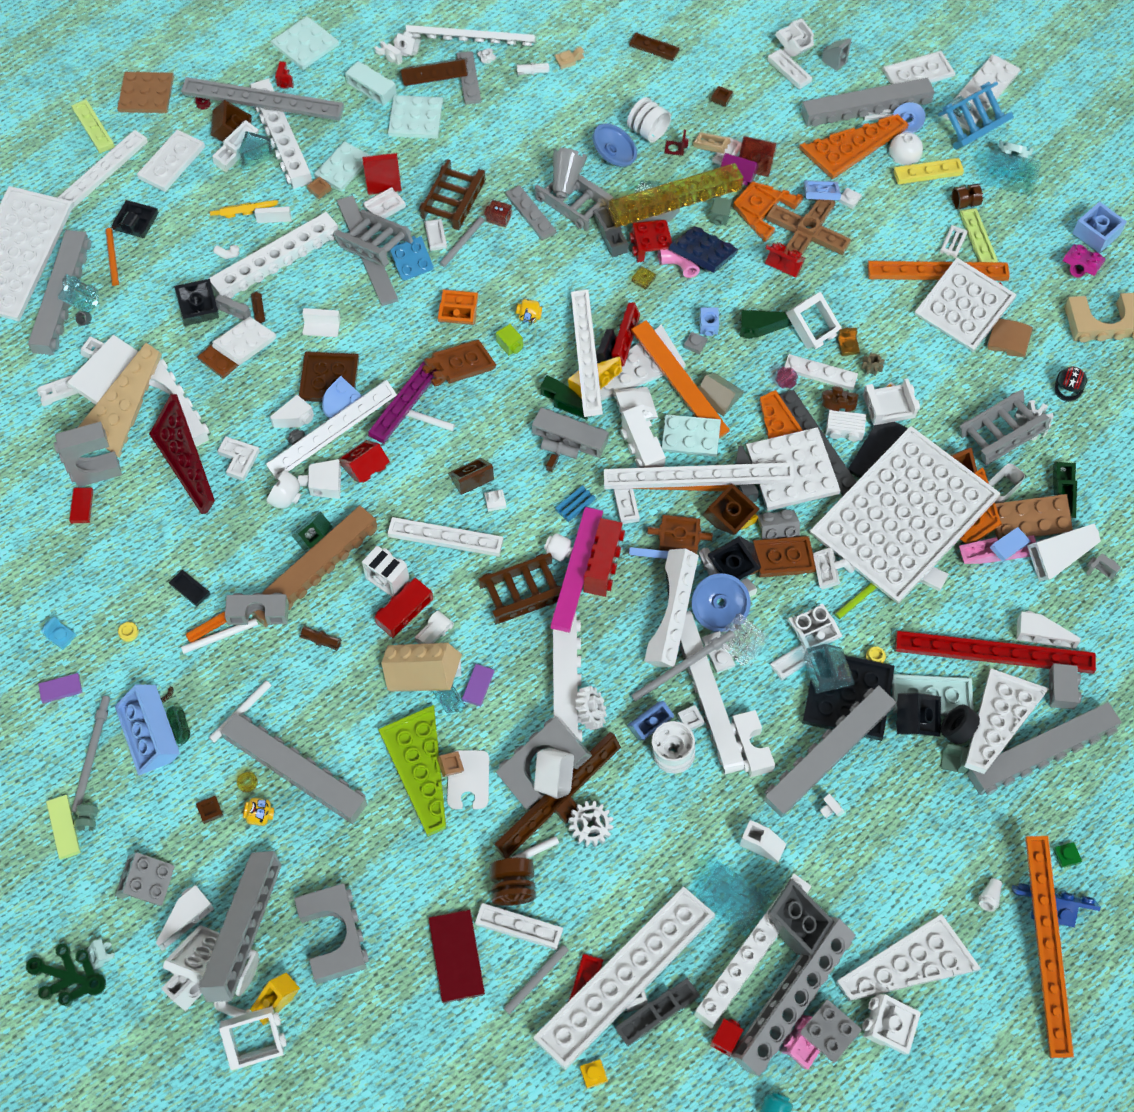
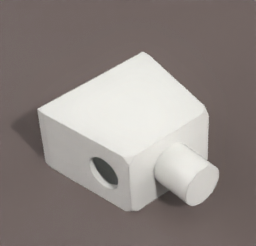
[298,459,341,499]

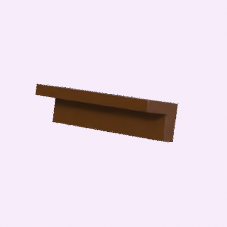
[401,57,468,86]

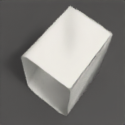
[988,464,1025,503]
[534,748,574,799]

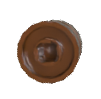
[952,183,983,210]

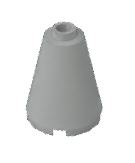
[553,148,587,198]

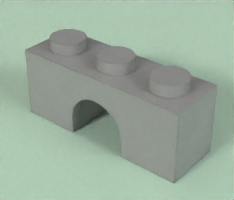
[225,593,289,625]

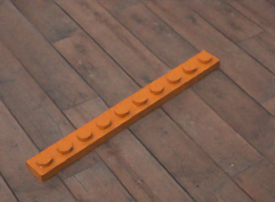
[1025,836,1074,1058]

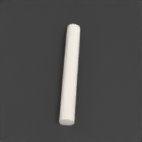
[510,836,559,859]

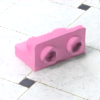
[780,1015,820,1070]

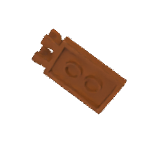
[422,339,496,387]
[750,536,816,578]

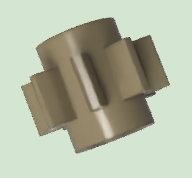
[861,353,885,376]

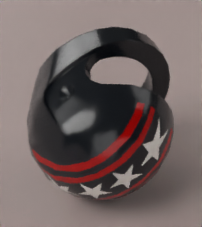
[1055,366,1088,402]

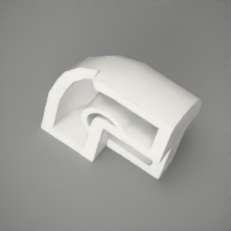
[775,18,814,57]

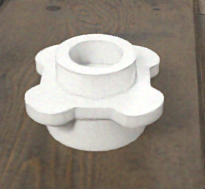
[477,48,496,63]

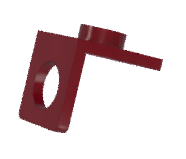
[664,129,689,156]

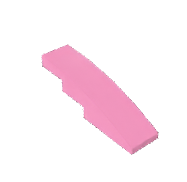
[959,535,1036,564]

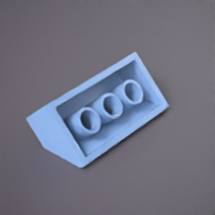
[115,685,180,776]

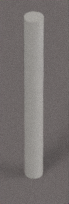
[439,217,484,267]
[503,945,569,1015]

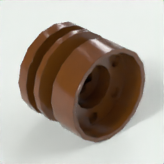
[489,858,536,906]

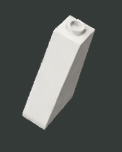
[1027,523,1101,581]

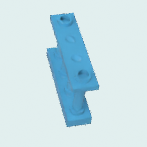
[938,81,1014,150]

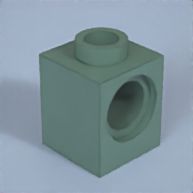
[710,197,732,226]

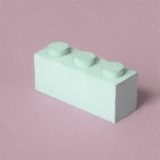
[345,61,397,106]

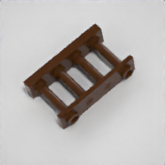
[419,159,486,230]
[478,553,562,625]

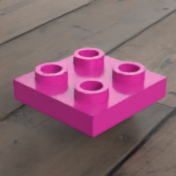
[1063,244,1106,278]

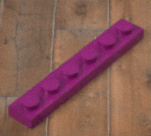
[368,358,437,444]

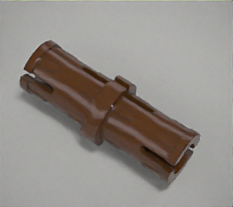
[300,626,341,651]

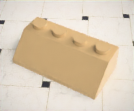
[382,643,462,692]

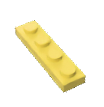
[893,158,964,185]

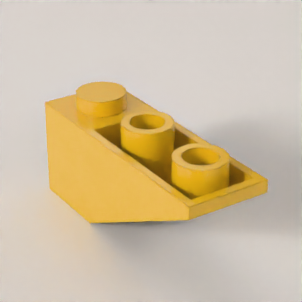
[568,357,622,399]

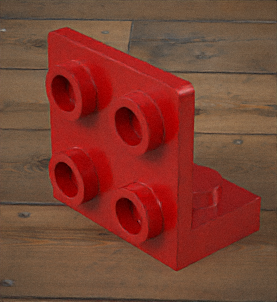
[765,242,806,278]

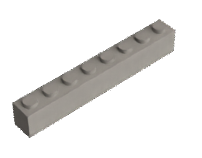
[801,78,935,127]
[28,230,91,355]
[763,685,897,818]
[967,702,1122,795]
[220,713,367,824]
[199,851,282,1002]

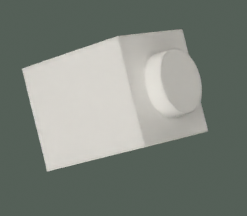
[270,395,314,428]

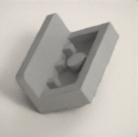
[757,510,800,540]

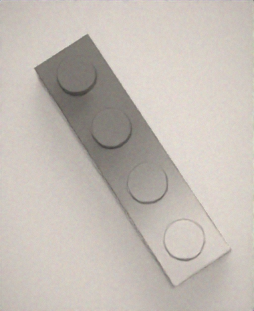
[457,51,481,105]
[505,185,556,241]

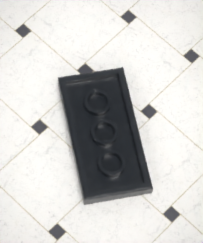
[848,422,908,478]

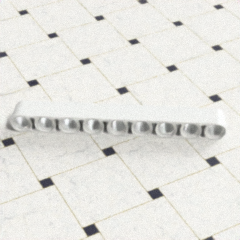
[680,610,744,775]

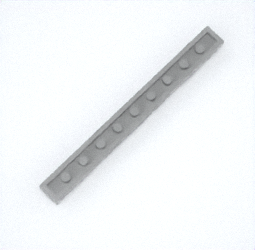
[181,77,344,121]

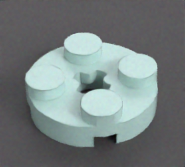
[998,141,1033,158]

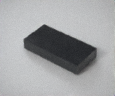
[169,569,210,607]

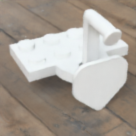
[163,925,259,1017]

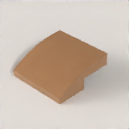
[987,319,1033,357]

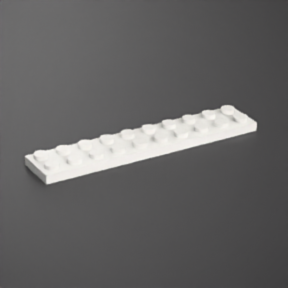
[533,886,715,1070]

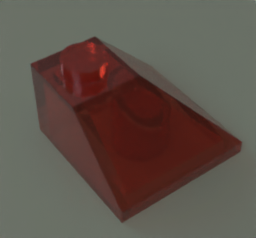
[739,136,778,177]

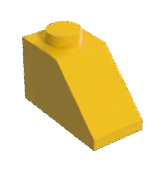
[250,973,300,1025]

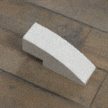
[212,120,259,172]

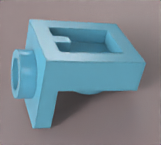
[41,616,77,650]

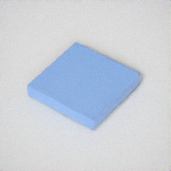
[804,180,841,200]

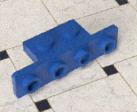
[1012,883,1101,928]

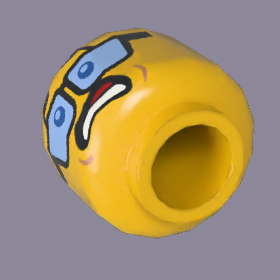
[515,299,542,324]
[243,797,274,826]

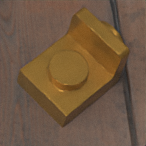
[837,327,860,356]

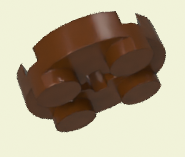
[821,386,858,412]

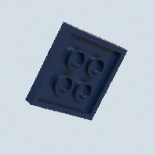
[669,226,738,273]

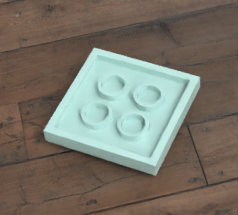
[271,16,339,70]
[388,95,443,139]

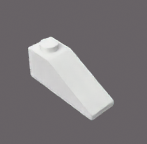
[1016,611,1080,649]
[156,885,214,951]

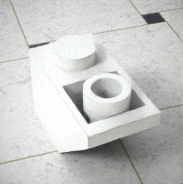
[740,820,786,863]

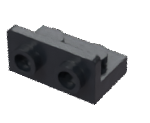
[596,329,616,363]

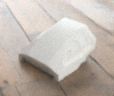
[613,387,658,421]
[787,603,843,653]

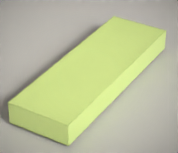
[46,795,81,860]

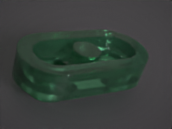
[166,706,190,744]

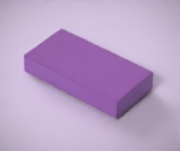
[462,664,495,707]
[38,673,83,704]

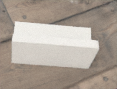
[302,308,341,337]

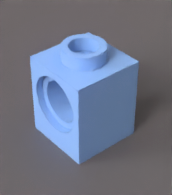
[699,307,719,336]

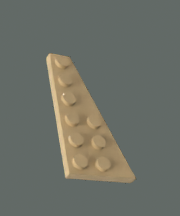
[78,343,162,458]

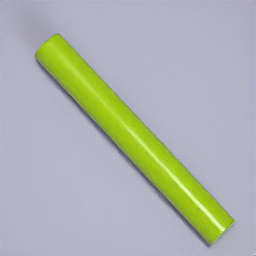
[834,583,877,620]

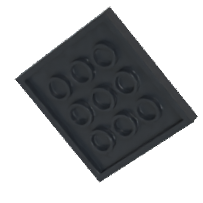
[802,649,895,741]

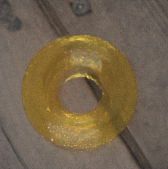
[237,772,258,792]

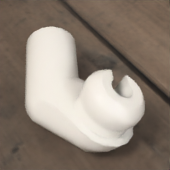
[213,245,240,259]

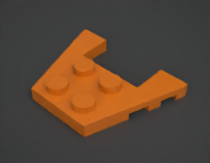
[733,182,804,242]
[960,467,1002,544]

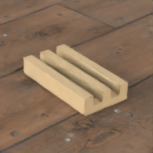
[693,132,731,154]

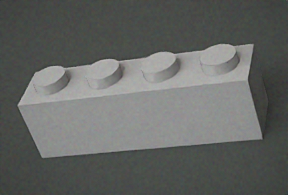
[532,408,609,458]

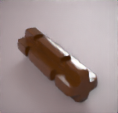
[251,292,265,324]

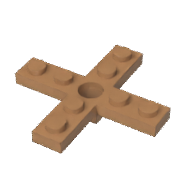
[766,199,851,256]

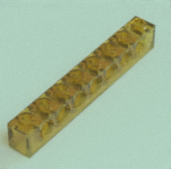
[608,163,744,227]

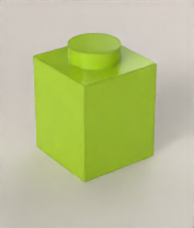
[496,324,523,356]

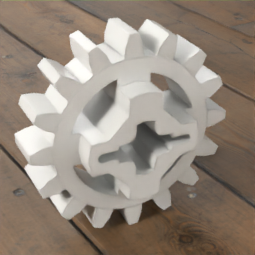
[575,686,607,731]
[568,801,614,847]

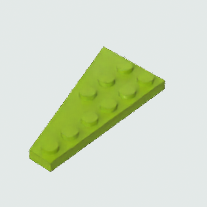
[378,705,447,837]

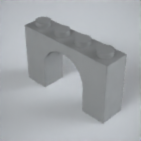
[54,421,122,487]
[496,717,592,810]
[294,883,369,984]

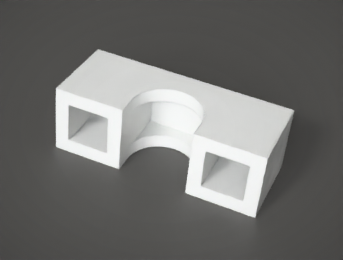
[731,710,775,778]

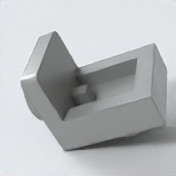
[1086,554,1121,580]

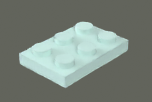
[314,141,371,192]
[662,415,721,457]

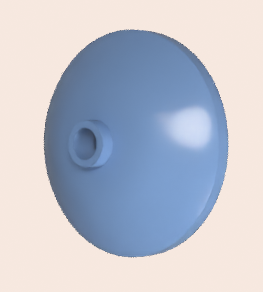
[592,123,637,167]
[692,573,751,632]

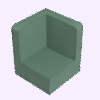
[941,744,969,774]

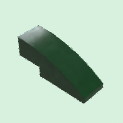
[540,375,588,420]
[1053,462,1077,518]

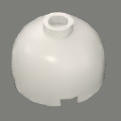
[889,132,923,165]
[266,470,301,509]

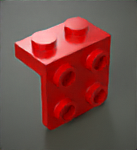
[629,220,672,263]

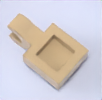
[555,47,585,69]

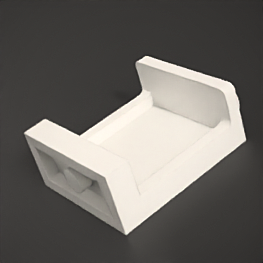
[863,378,920,425]

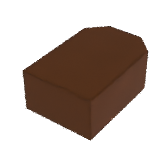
[546,454,559,472]

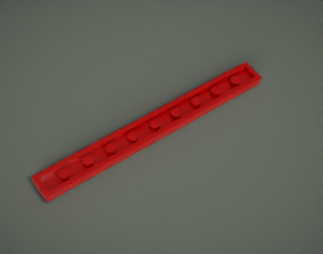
[895,631,1096,674]

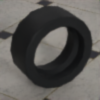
[940,704,980,745]

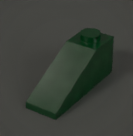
[740,310,792,339]

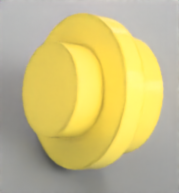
[866,647,886,663]

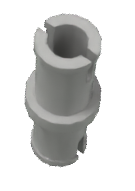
[541,438,579,459]

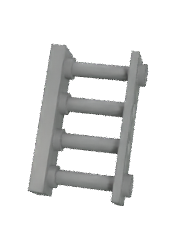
[535,175,614,231]
[334,209,413,267]
[959,389,1049,466]

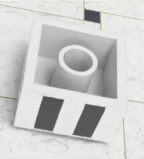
[362,546,410,597]

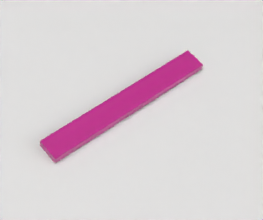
[551,507,603,633]

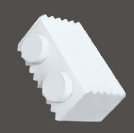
[825,409,866,442]

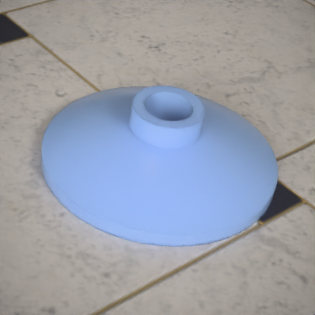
[893,102,926,133]

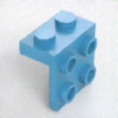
[387,236,434,280]

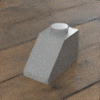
[822,38,852,71]

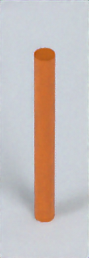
[105,228,119,286]

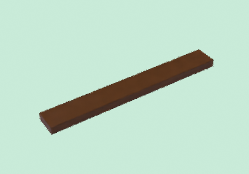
[494,732,621,859]

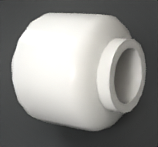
[544,533,573,562]

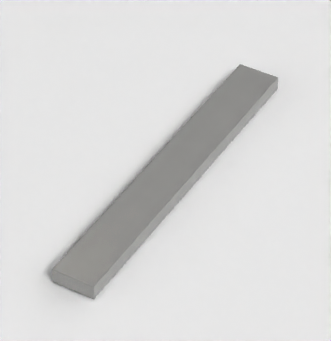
[337,195,398,306]

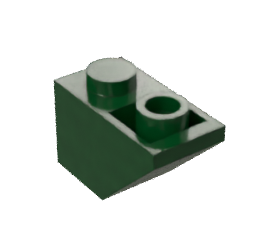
[292,512,333,550]

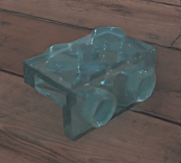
[58,274,99,313]
[432,684,467,713]

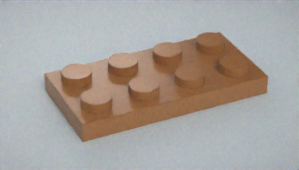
[995,494,1073,540]

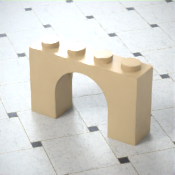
[1064,293,1134,343]

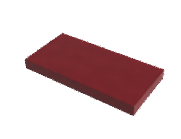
[428,910,485,1004]

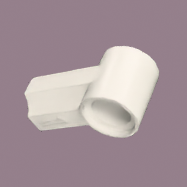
[414,611,454,644]

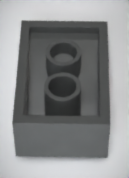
[768,879,834,956]

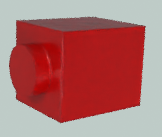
[710,1019,743,1057]

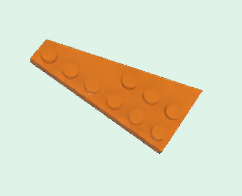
[799,114,909,180]
[759,390,803,439]

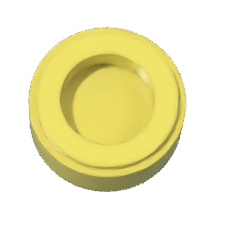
[118,622,139,642]

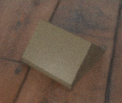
[699,373,745,417]

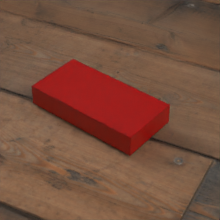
[69,487,94,523]

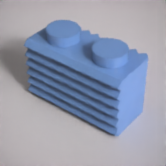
[627,701,674,740]

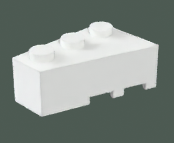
[620,404,666,468]

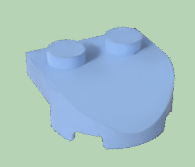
[322,376,362,419]

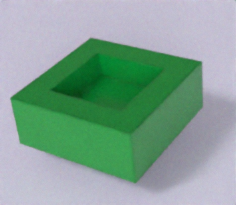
[1053,842,1082,868]

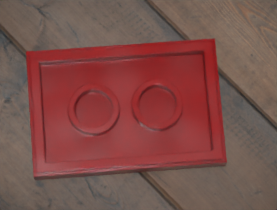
[362,153,402,195]

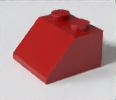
[339,440,390,483]

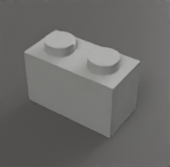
[1049,664,1082,710]

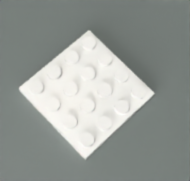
[915,258,1017,352]
[746,427,840,511]

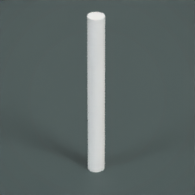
[385,402,455,431]
[181,618,258,654]
[209,681,271,743]

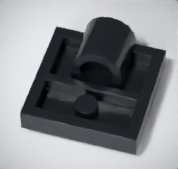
[111,200,159,238]

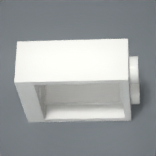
[786,292,842,349]
[219,1006,287,1071]

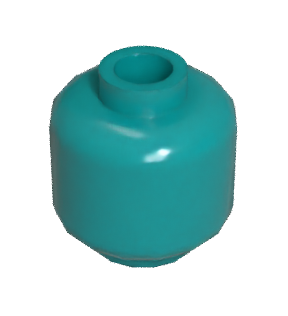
[760,1091,793,1112]

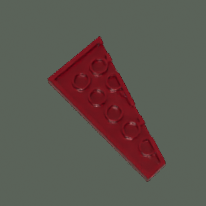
[149,394,215,514]

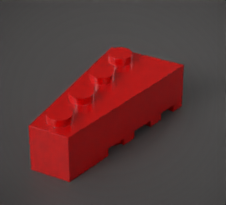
[584,518,625,597]

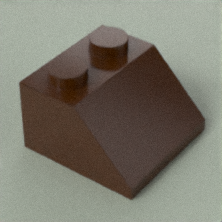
[211,100,252,142]
[703,484,760,535]

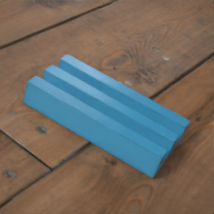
[556,485,596,522]

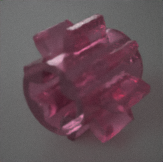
[775,366,798,389]

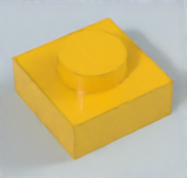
[580,1059,608,1089]

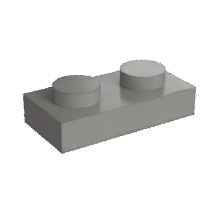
[215,295,251,320]

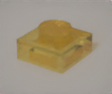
[631,266,656,290]

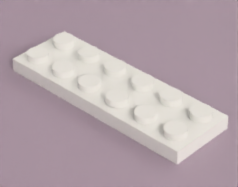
[942,54,1021,131]

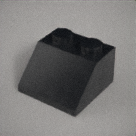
[896,693,941,737]

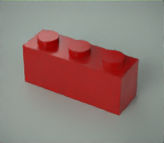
[375,578,433,638]

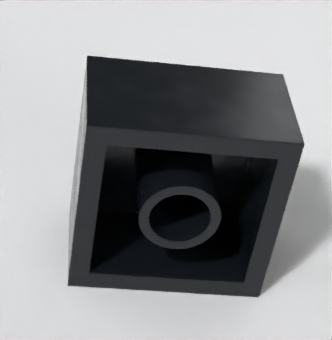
[174,279,219,326]

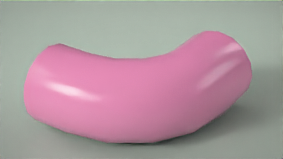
[658,249,700,278]

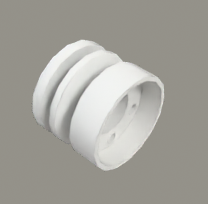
[627,97,671,143]
[652,721,695,774]

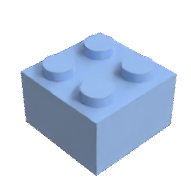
[1072,202,1127,253]

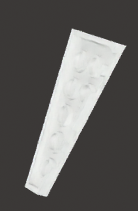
[600,324,686,401]
[964,669,1049,774]
[836,914,981,1001]

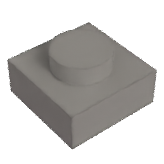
[684,332,708,355]

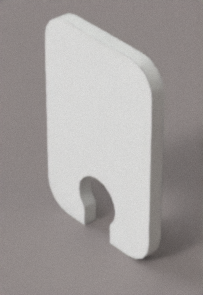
[447,750,489,809]

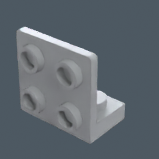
[115,852,174,906]
[800,999,862,1063]

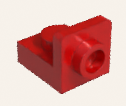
[275,61,294,89]

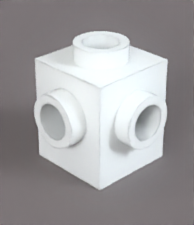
[394,31,421,57]

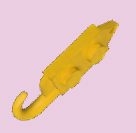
[209,200,279,218]

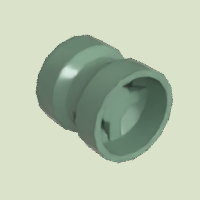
[74,805,98,831]

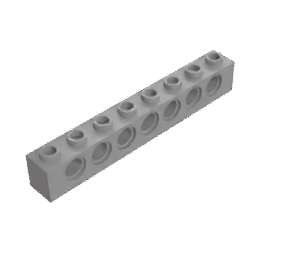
[730,917,856,1076]

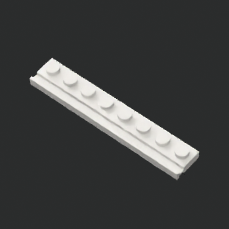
[406,25,536,46]

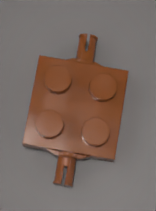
[647,515,713,554]

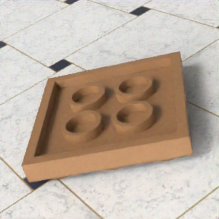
[117,72,174,113]

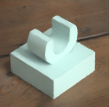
[87,939,115,969]

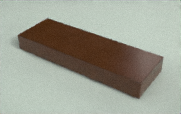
[629,33,680,61]

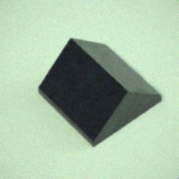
[708,536,761,580]

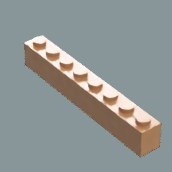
[251,505,377,627]

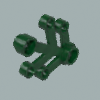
[26,944,106,1007]

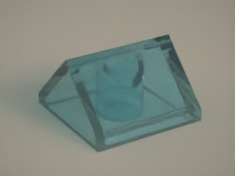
[239,131,273,171]

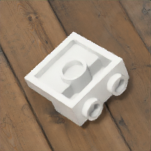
[862,994,921,1055]

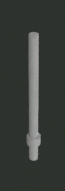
[631,630,735,702]
[71,696,110,813]

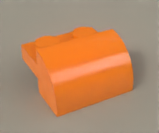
[438,290,478,325]

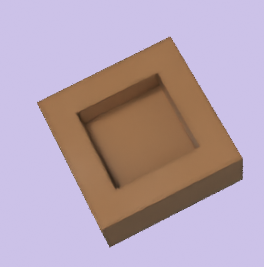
[307,176,332,199]
[437,751,464,777]

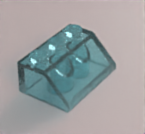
[981,150,1042,196]
[695,860,771,937]

